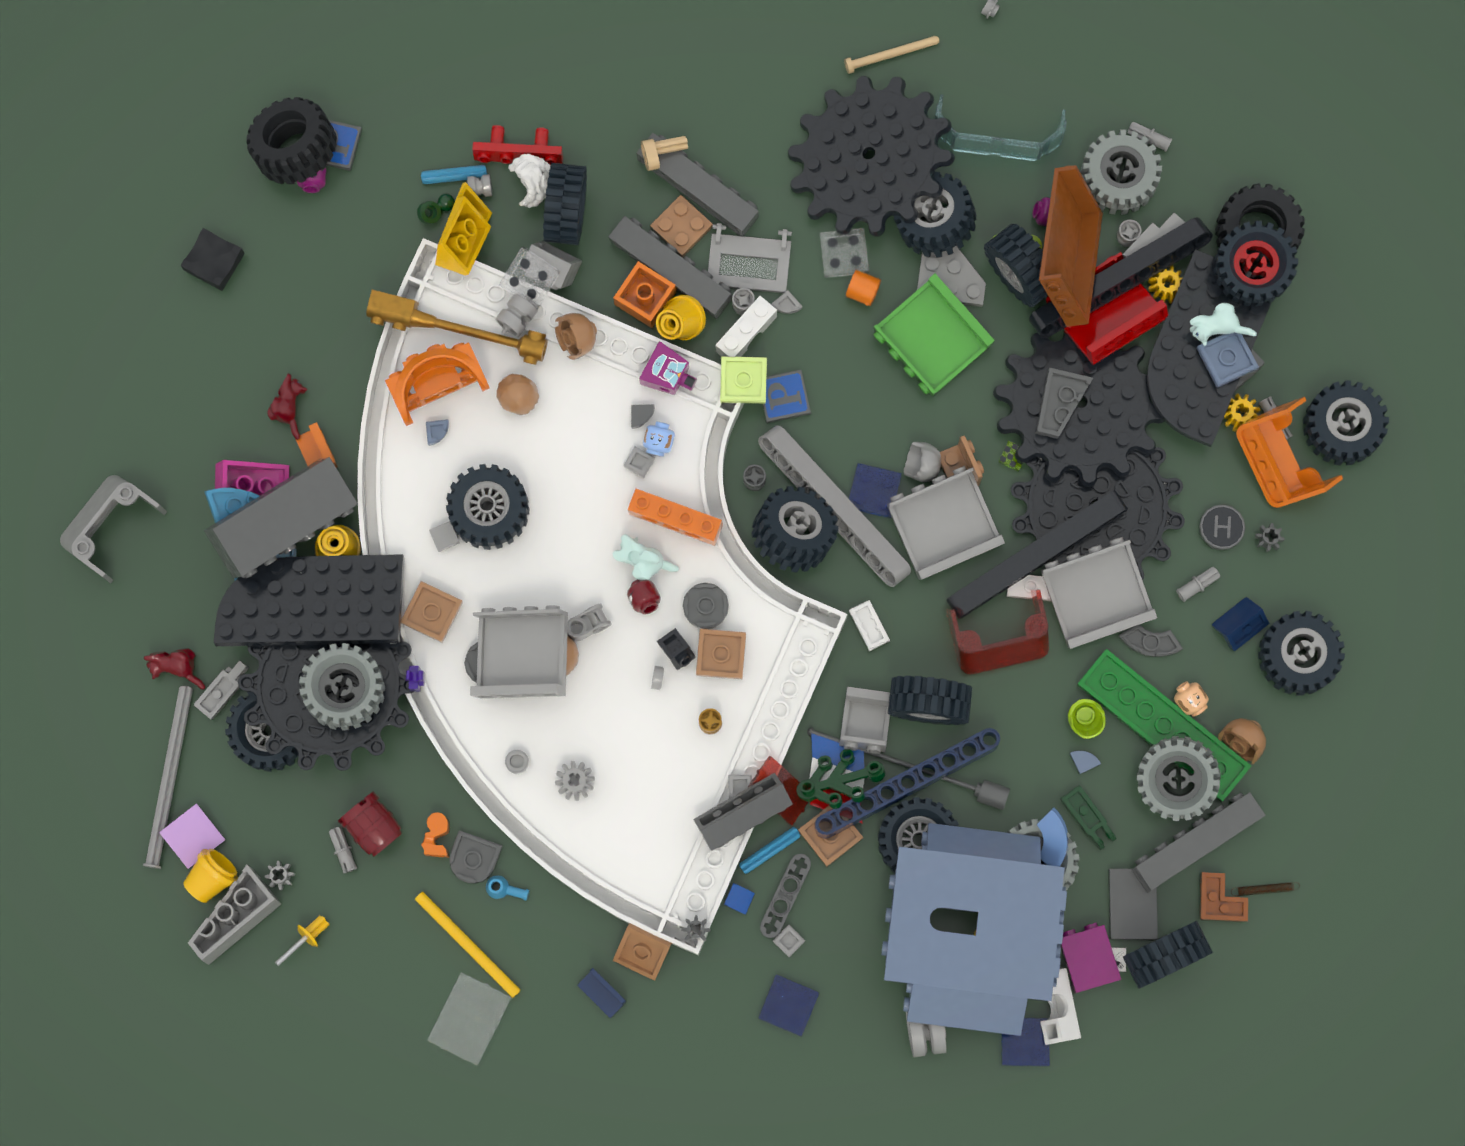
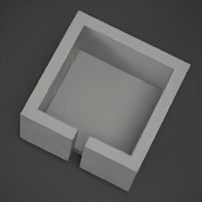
[521,241,582,290]

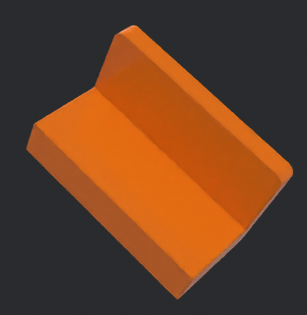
[296,422,338,468]

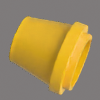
[656,295,706,340]
[315,525,361,556]
[183,849,238,903]

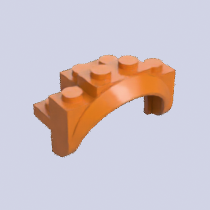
[385,342,490,426]

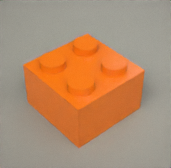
[613,261,676,328]

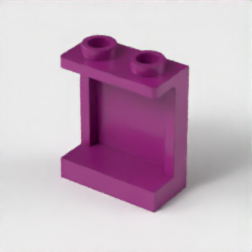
[1061,923,1121,994]

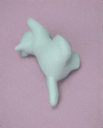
[1190,303,1257,346]
[613,534,679,581]

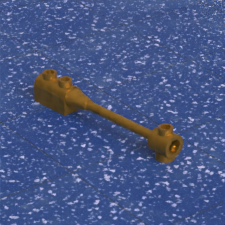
[366,290,548,365]

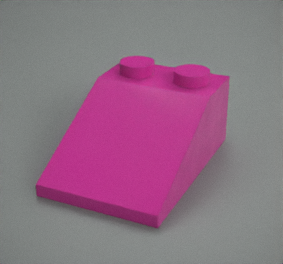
[215,460,289,496]

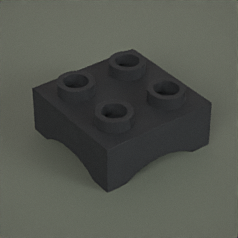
[180,228,245,291]

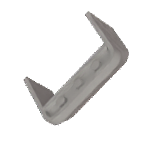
[60,475,167,583]

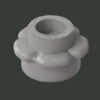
[981,0,1000,19]

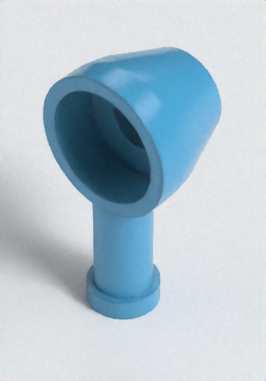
[486,876,530,901]

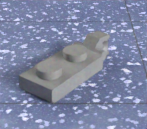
[194,661,249,720]

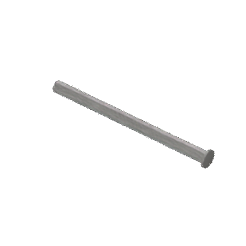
[142,686,193,869]

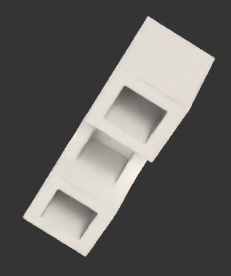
[715,296,777,357]
[1041,968,1081,1045]

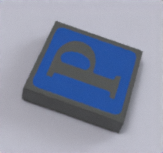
[326,120,362,171]
[763,370,811,423]

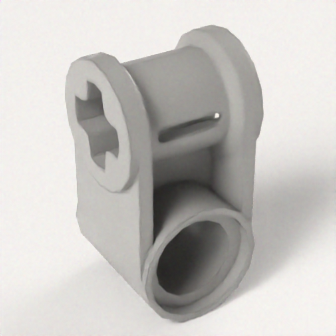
[567,603,612,641]

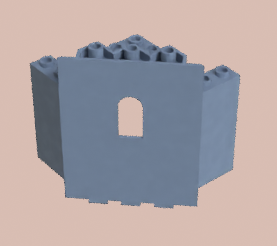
[881,823,1067,1036]

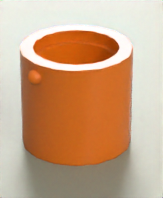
[845,270,881,306]

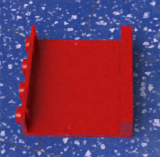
[1046,252,1168,365]

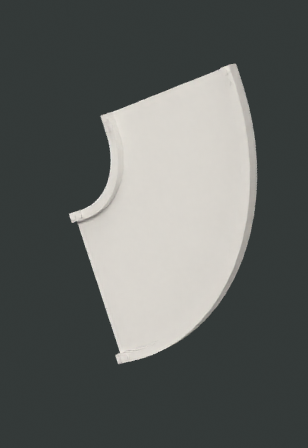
[358,238,847,956]

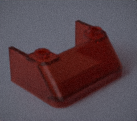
[946,589,1049,674]

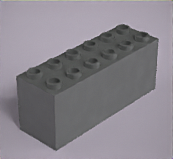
[204,457,358,578]

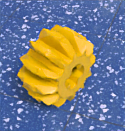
[1148,266,1183,304]
[1223,393,1260,432]

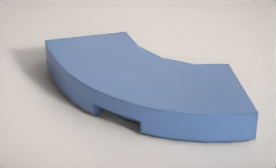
[1037,807,1068,867]

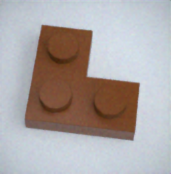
[1200,872,1248,922]

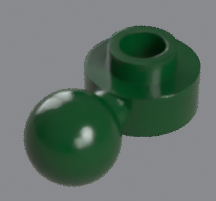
[417,194,455,224]

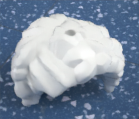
[508,154,550,208]

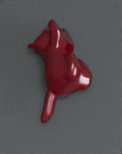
[267,373,307,440]
[144,648,205,690]

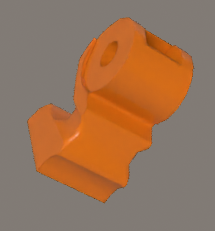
[421,812,450,858]

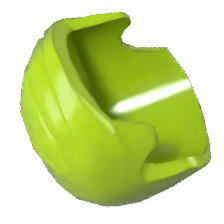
[1068,699,1106,739]

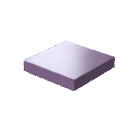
[159,804,225,869]

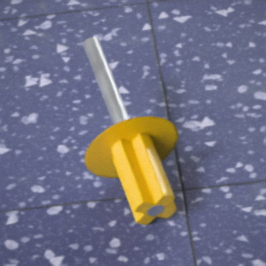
[275,915,329,966]

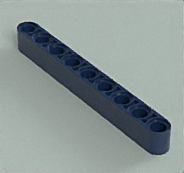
[815,728,1000,839]

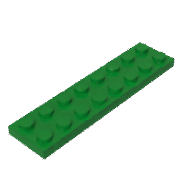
[1077,649,1251,802]

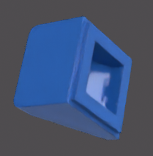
[724,883,755,915]

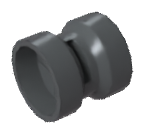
[743,464,766,491]

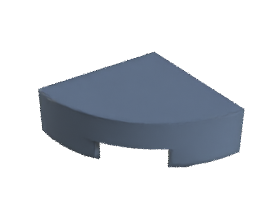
[426,419,449,446]
[1070,751,1101,774]

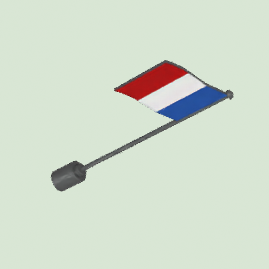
[807,727,1010,824]

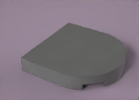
[449,830,503,884]

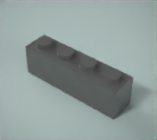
[693,773,793,851]

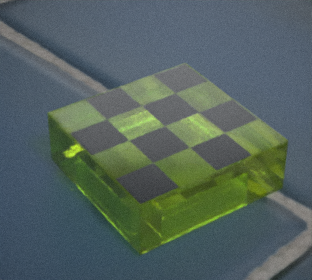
[999,441,1023,472]

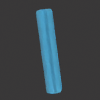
[421,165,487,184]
[739,827,801,874]

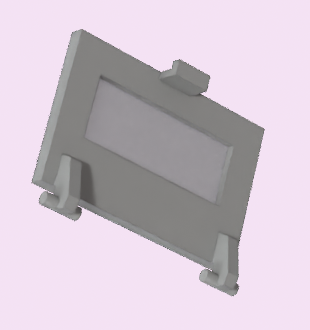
[708,223,792,293]

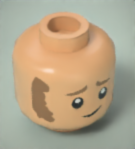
[1174,681,1209,717]

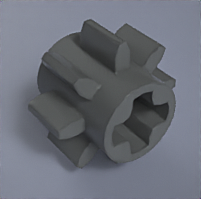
[1255,523,1285,553]
[681,915,711,945]

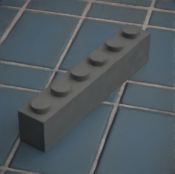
[636,133,759,236]
[608,216,732,319]
[1131,792,1266,893]

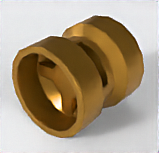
[699,708,722,734]

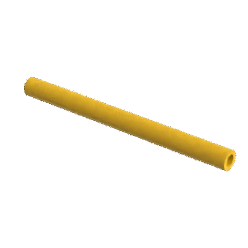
[415,891,521,998]

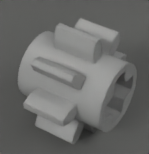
[265,861,295,890]

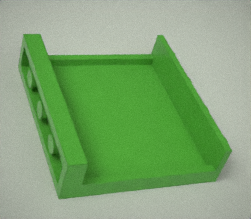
[873,273,995,397]

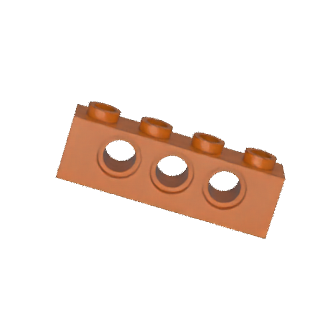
[627,489,723,546]

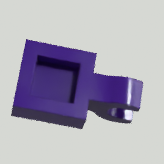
[406,666,425,692]

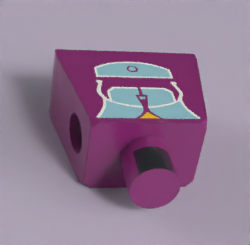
[639,341,697,395]

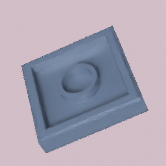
[1196,332,1259,388]

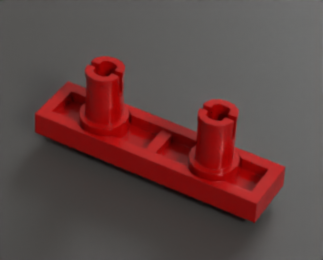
[472,125,563,166]

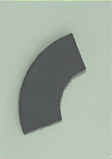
[1118,624,1183,657]

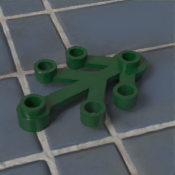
[796,749,886,809]

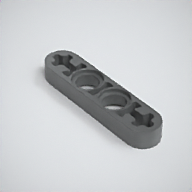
[760,854,811,939]

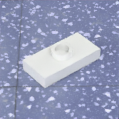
[1007,575,1051,601]
[849,600,890,652]

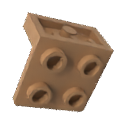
[940,435,984,486]

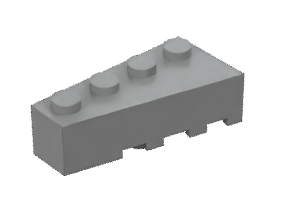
[188,865,281,965]

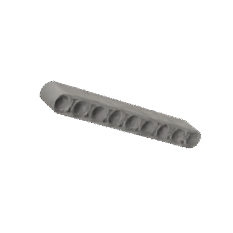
[758,426,911,587]

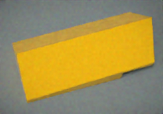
[435,182,492,276]

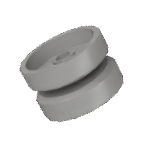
[906,1012,946,1058]

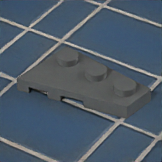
[1035,367,1093,439]

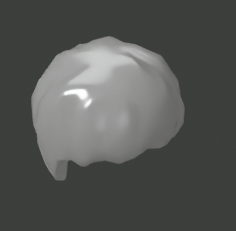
[904,442,941,482]

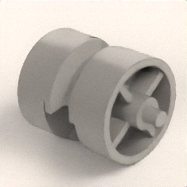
[495,294,538,337]

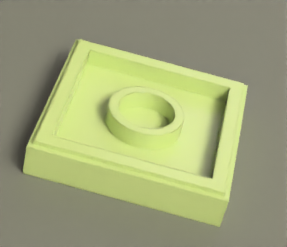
[720,356,767,404]

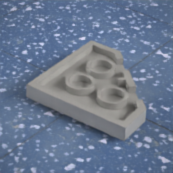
[917,246,986,307]

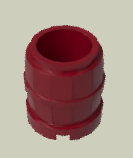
[338,791,402,857]

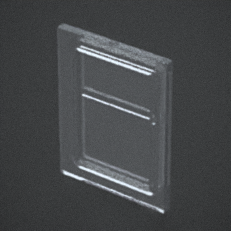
[427,973,512,1066]

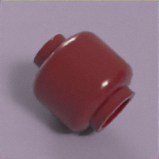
[627,579,661,614]

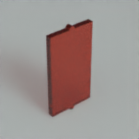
[748,756,808,826]

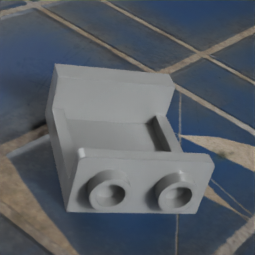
[839,687,890,754]

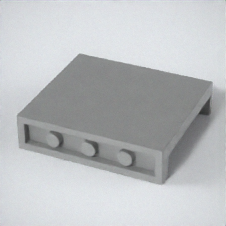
[886,466,1005,580]
[1041,537,1157,649]
[470,605,568,699]

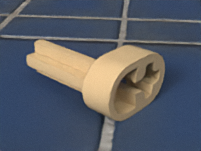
[641,136,688,171]

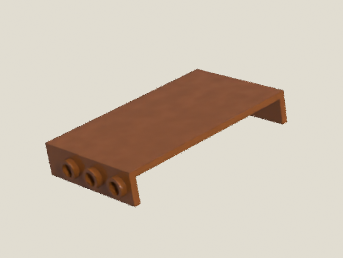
[1039,165,1103,327]

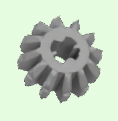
[555,761,595,801]

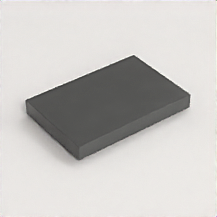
[1109,869,1158,940]

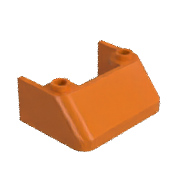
[1236,397,1343,508]

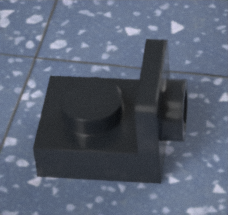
[657,628,695,670]

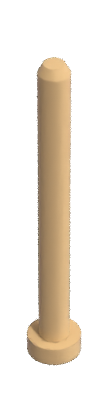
[844,36,939,74]

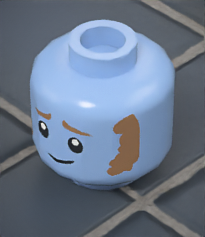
[643,421,675,456]

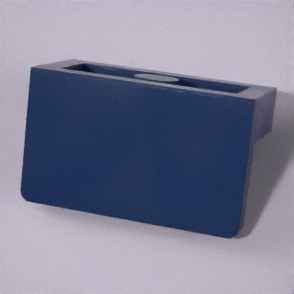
[1212,597,1270,652]
[577,968,627,1019]

